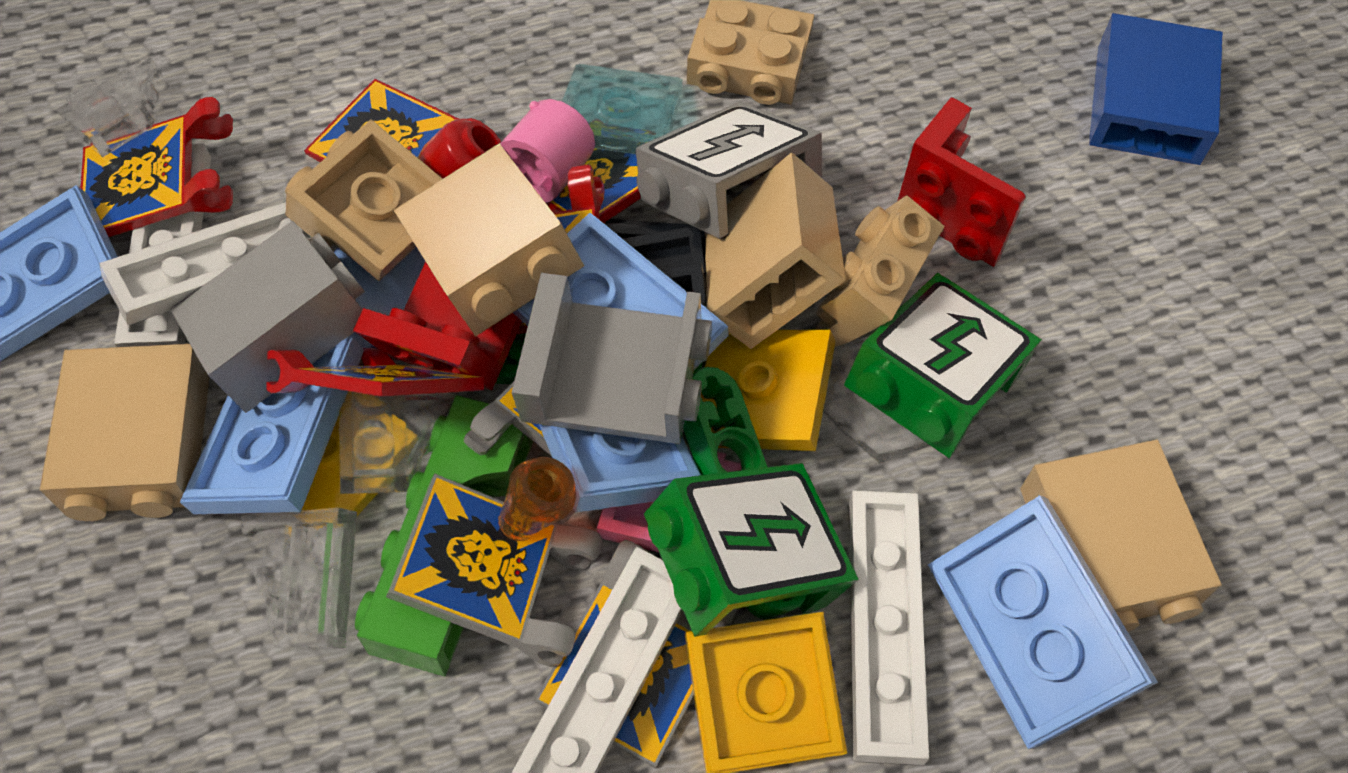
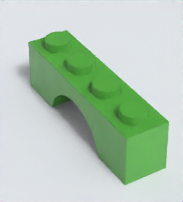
[355,395,533,677]

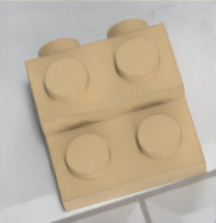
[687,0,815,105]
[285,119,442,281]
[815,195,944,350]

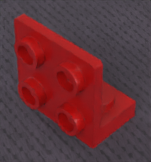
[897,97,1026,267]
[353,261,522,390]

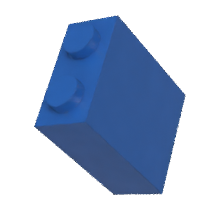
[1089,13,1223,165]

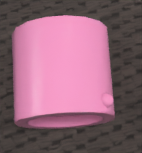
[500,99,595,203]

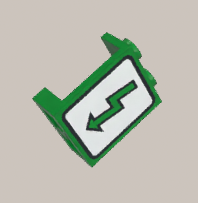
[844,272,1042,458]
[644,463,859,637]

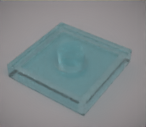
[562,64,683,154]

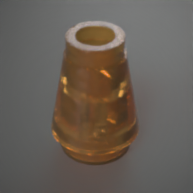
[498,457,576,541]

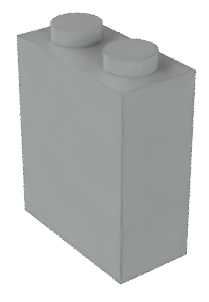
[171,221,365,413]

